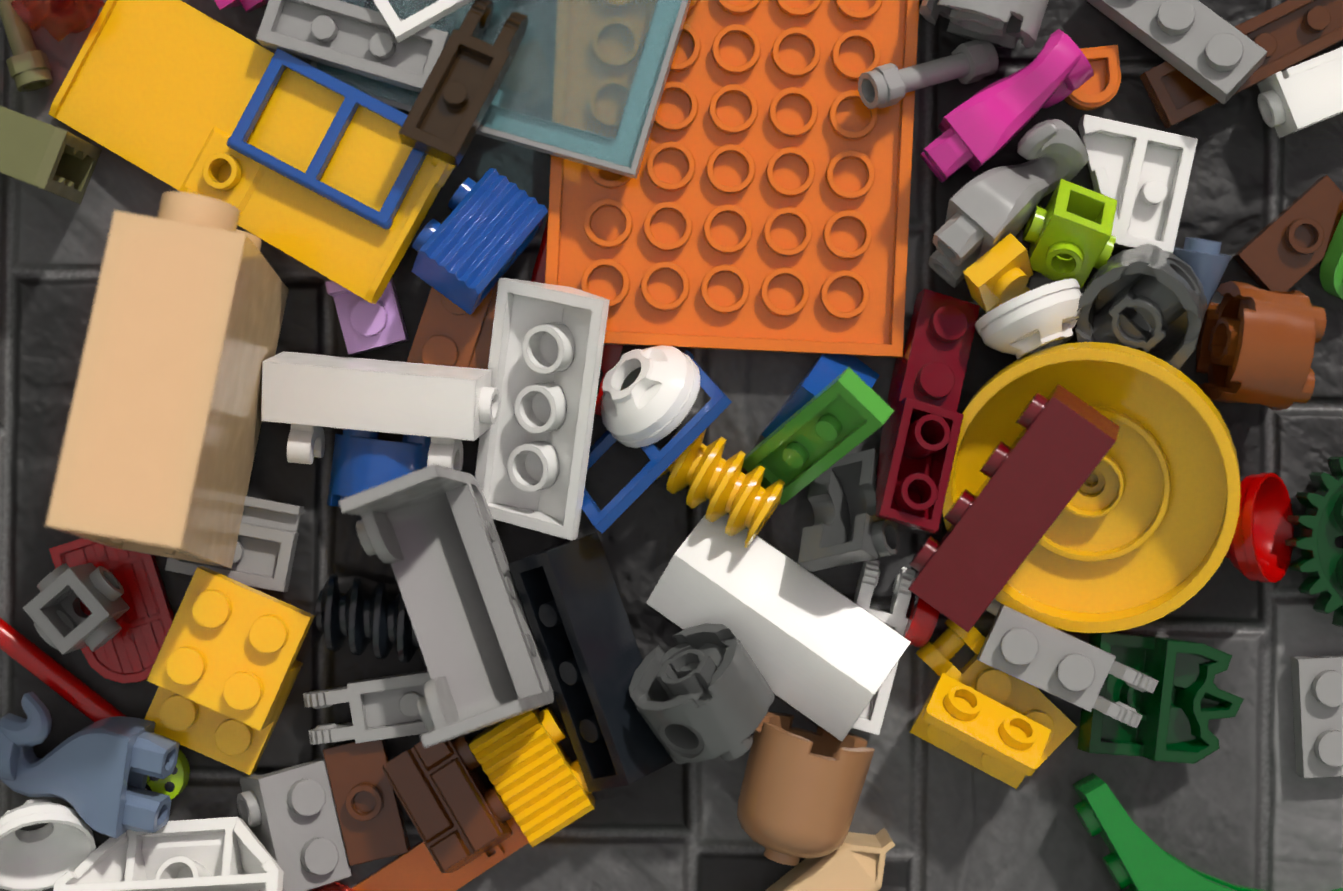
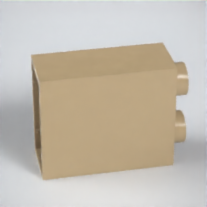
[45,191,289,569]

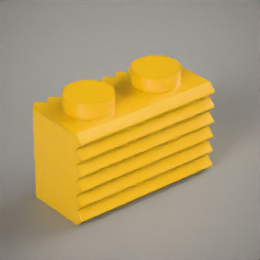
[468,707,596,847]

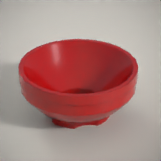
[1225,472,1294,583]

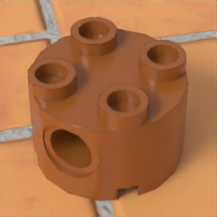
[1196,281,1327,411]

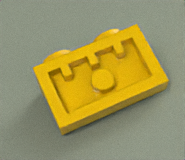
[910,673,1051,789]

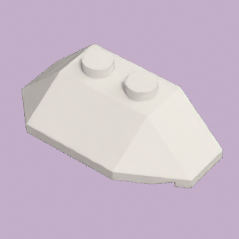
[53,817,284,891]

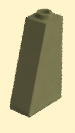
[0,106,102,205]

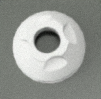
[975,278,1082,360]
[601,345,701,448]
[0,799,96,891]

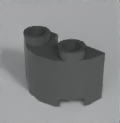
[798,448,900,572]

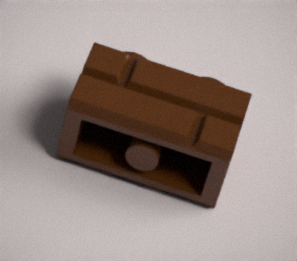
[381,734,513,873]

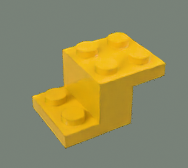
[144,566,315,775]

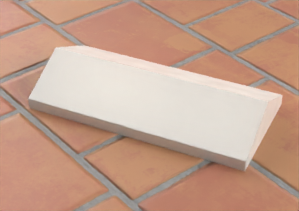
[475,278,610,541]
[646,514,911,742]

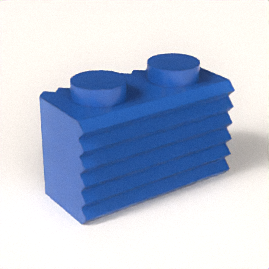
[411,168,548,315]

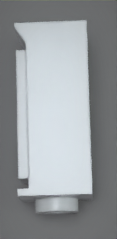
[1257,47,1343,138]

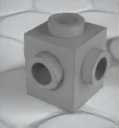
[23,563,130,655]

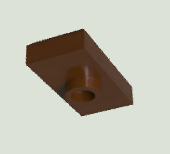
[1233,175,1343,292]
[323,739,411,866]

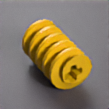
[656,429,785,548]

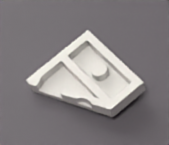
[1078,114,1198,253]

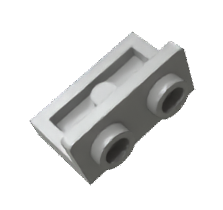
[237,759,352,891]

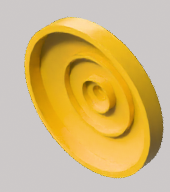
[942,342,1241,633]

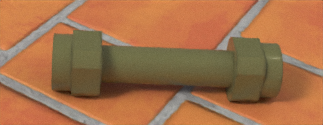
[0,0,53,92]

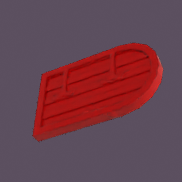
[49,538,174,684]

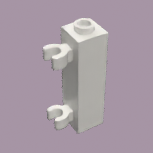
[261,351,499,471]

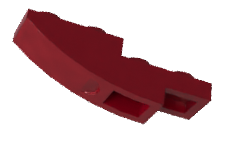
[876,289,980,533]

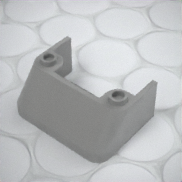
[338,464,554,748]

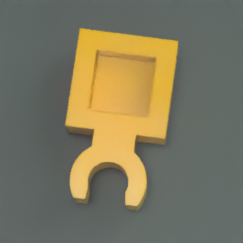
[963,233,1033,313]

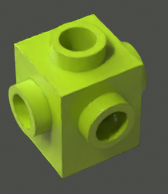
[1022,179,1117,289]

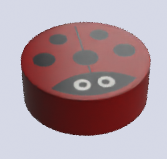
[903,593,940,648]

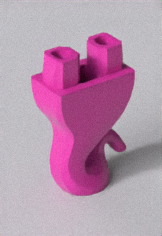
[920,29,1094,183]

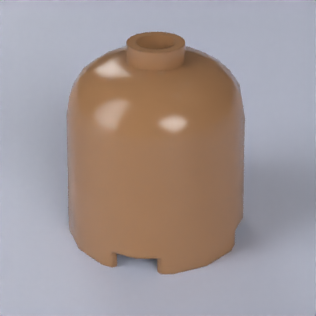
[737,712,874,866]

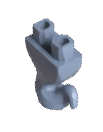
[0,692,180,839]

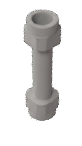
[858,40,998,109]

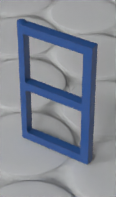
[227,48,427,230]
[582,350,732,534]

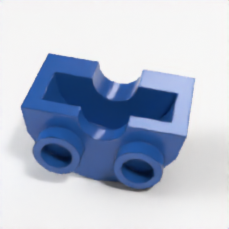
[327,429,431,507]

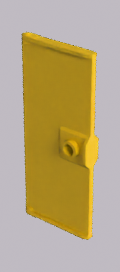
[48,0,455,304]

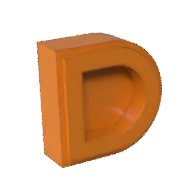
[1064,45,1121,111]

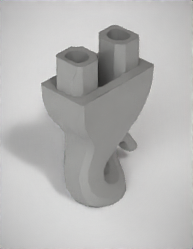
[928,118,1089,288]

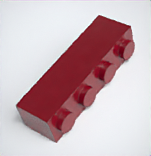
[908,384,1119,632]

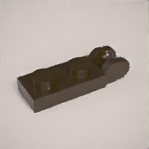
[399,0,529,167]

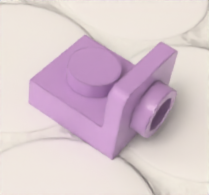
[325,278,409,356]

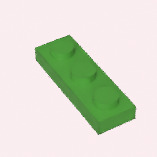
[743,367,894,505]

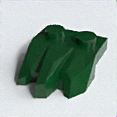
[1077,632,1244,764]

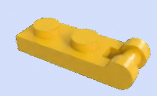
[916,619,1077,768]

